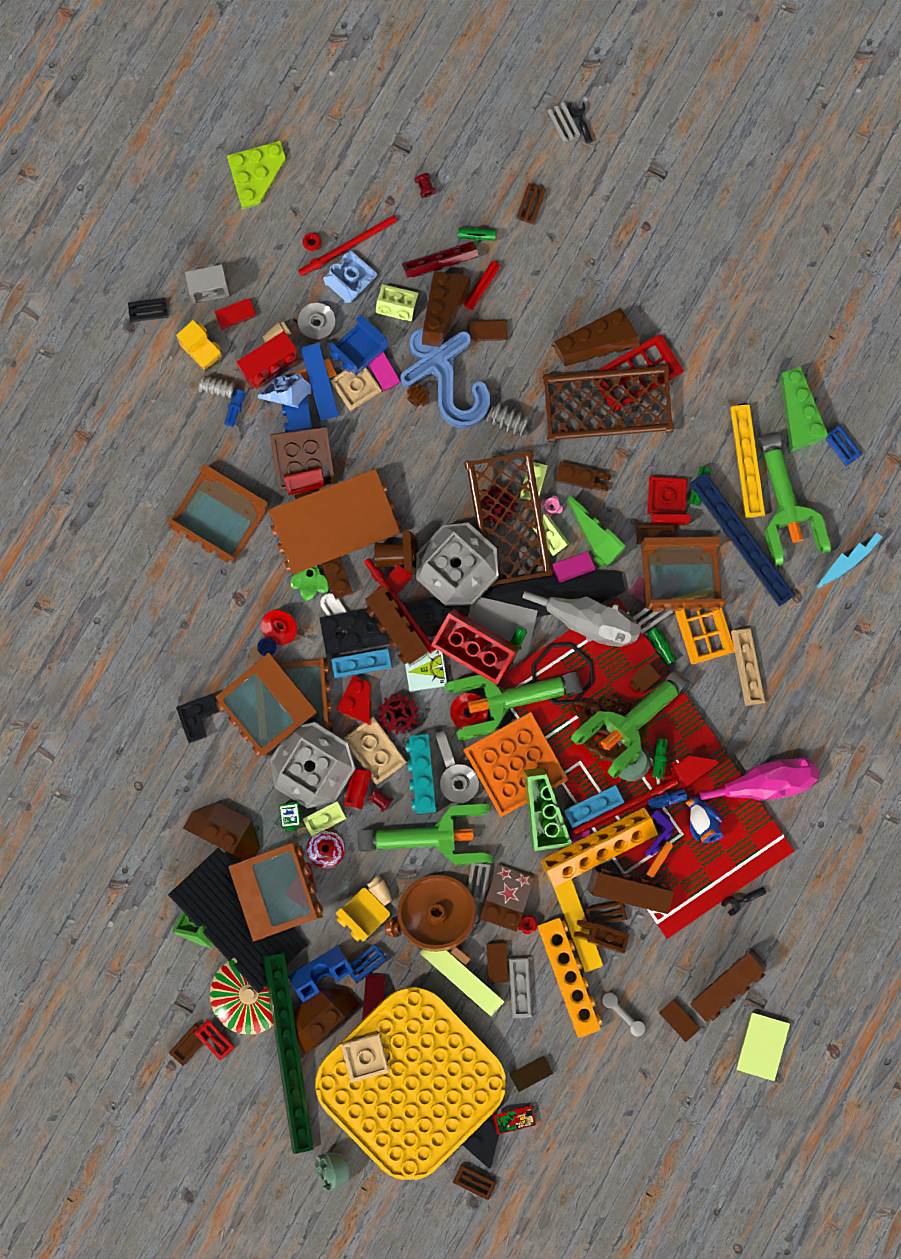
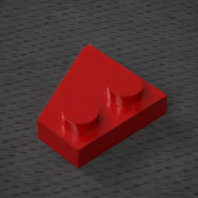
[336,676,371,725]

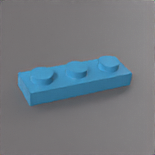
[331,649,391,679]
[563,785,625,828]

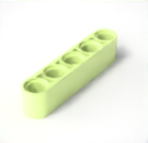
[419,949,504,1017]

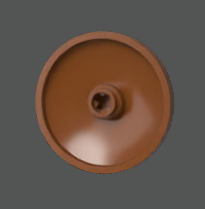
[397,875,476,952]

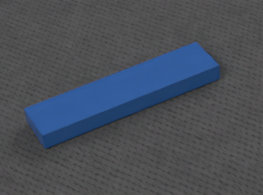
[301,343,339,421]

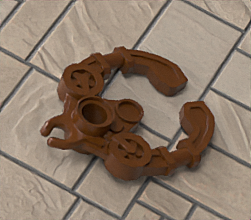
[570,696,648,761]

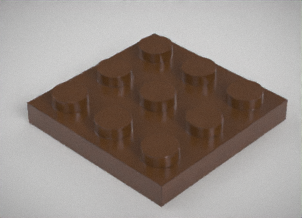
[270,426,335,491]

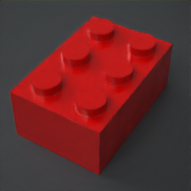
[236,331,299,390]

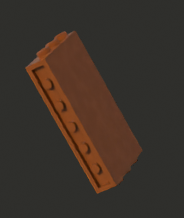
[268,469,402,575]

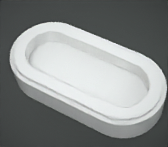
[320,593,348,616]

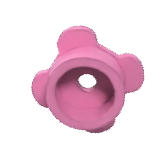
[541,496,563,517]

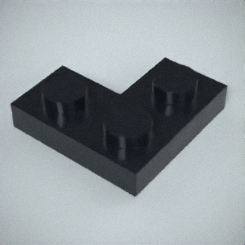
[176,694,219,744]

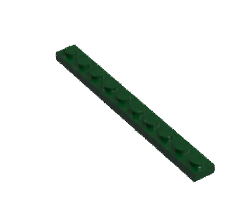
[263,953,314,1154]

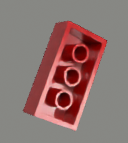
[431,609,520,685]

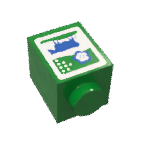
[279,802,302,832]

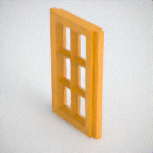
[673,587,735,665]

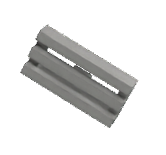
[547,103,580,144]
[632,597,673,634]
[467,863,491,903]

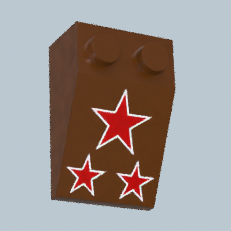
[479,864,535,932]

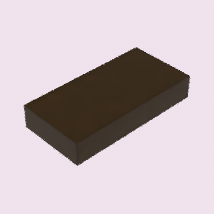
[509,1056,553,1092]

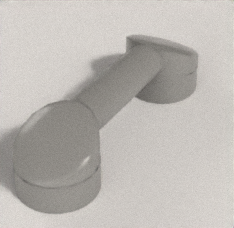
[602,992,645,1037]

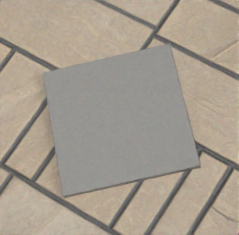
[468,597,538,672]

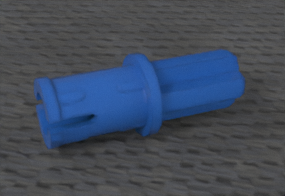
[224,389,246,427]
[648,788,687,810]

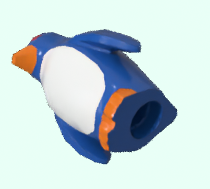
[685,795,723,843]

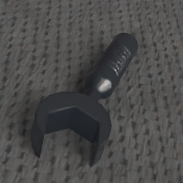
[568,101,593,144]
[721,887,767,916]

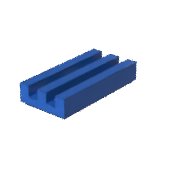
[825,425,862,466]
[349,944,387,984]

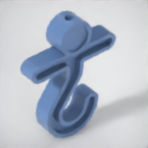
[400,328,490,429]

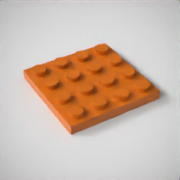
[464,712,569,817]

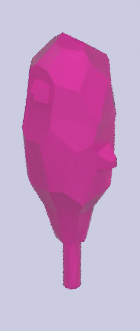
[700,758,819,801]

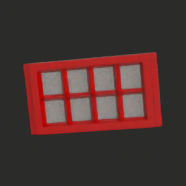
[594,334,684,413]

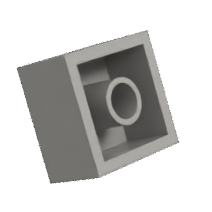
[185,263,230,304]

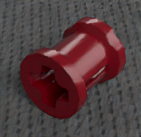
[414,173,436,198]
[368,787,394,813]

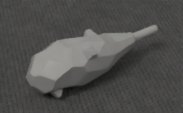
[522,591,641,647]

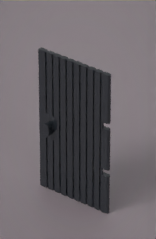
[168,847,308,993]

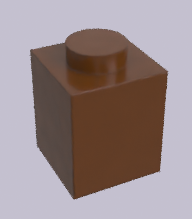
[629,663,661,694]

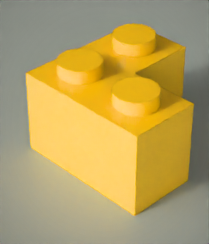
[176,320,222,372]

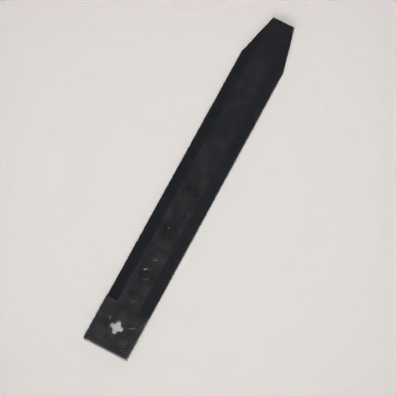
[320,571,625,656]

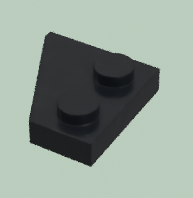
[461,1117,499,1169]

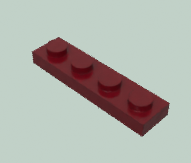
[402,241,479,278]

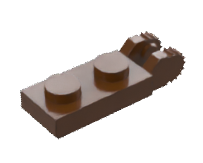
[555,462,611,492]
[574,920,629,954]

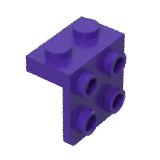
[643,810,674,856]

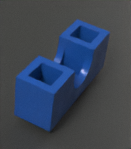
[288,945,353,1002]

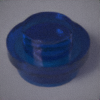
[257,638,277,656]

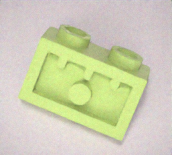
[376,284,418,321]

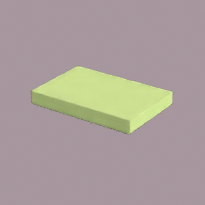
[736,1012,790,1081]

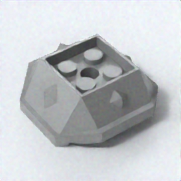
[416,523,499,606]
[270,722,356,808]

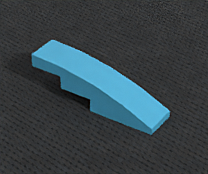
[817,532,882,588]

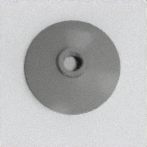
[298,303,335,340]
[440,764,479,803]

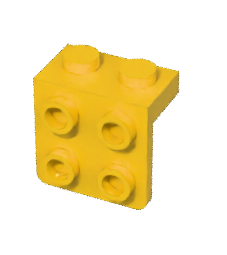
[335,888,390,942]

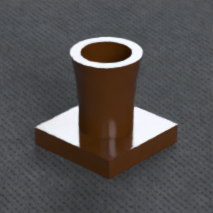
[374,531,418,575]

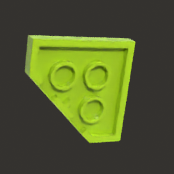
[227,141,286,209]

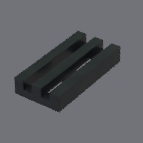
[128,298,168,322]

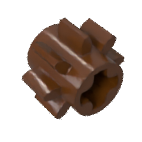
[407,384,430,408]

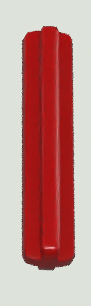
[463,261,500,310]

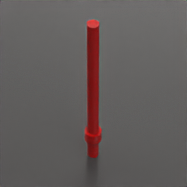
[297,215,397,277]
[364,558,436,654]
[572,778,679,836]

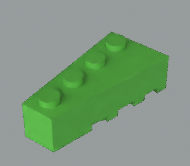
[779,366,828,453]
[524,768,572,851]

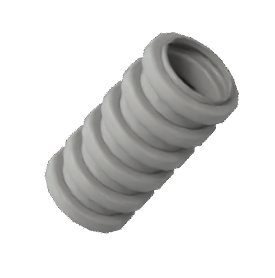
[199,375,235,399]

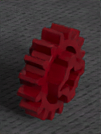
[479,483,518,526]
[377,693,419,736]

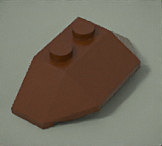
[183,803,261,860]
[293,988,360,1058]

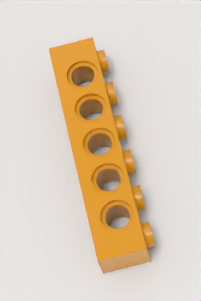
[540,808,658,887]
[537,918,602,1038]

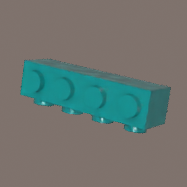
[406,734,436,815]

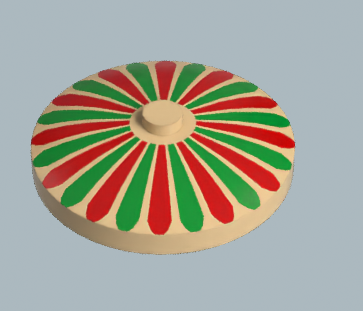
[210,958,274,1034]

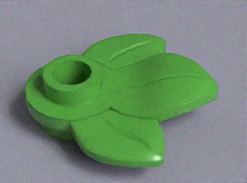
[290,566,328,601]

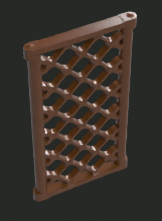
[542,364,674,442]
[464,450,554,587]

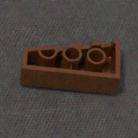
[422,271,471,347]
[554,307,640,366]
[365,586,429,667]
[588,868,674,914]
[690,948,767,1022]

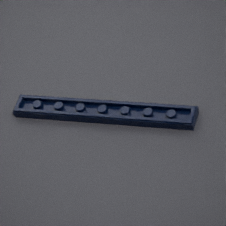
[689,472,795,607]

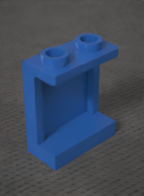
[328,315,389,375]

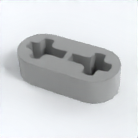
[435,730,455,768]

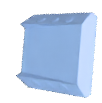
[323,251,377,303]
[258,373,311,408]

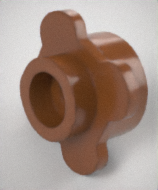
[385,918,400,938]

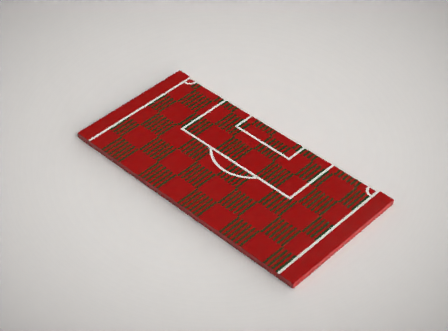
[497,598,795,939]

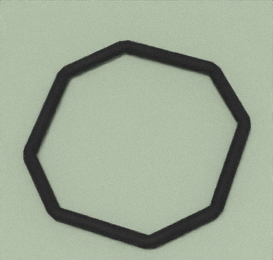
[531,643,594,705]

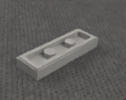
[509,958,532,1018]

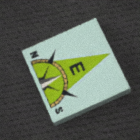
[405,649,447,692]

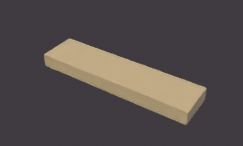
[731,628,765,706]

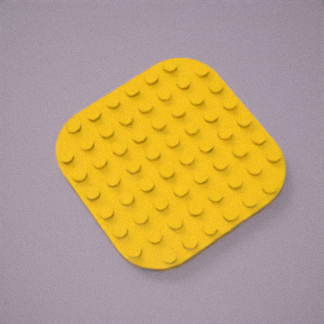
[315,987,506,1180]

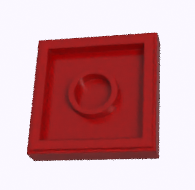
[647,476,687,515]

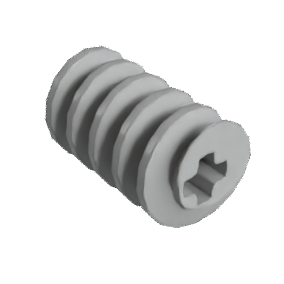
[486,402,529,438]

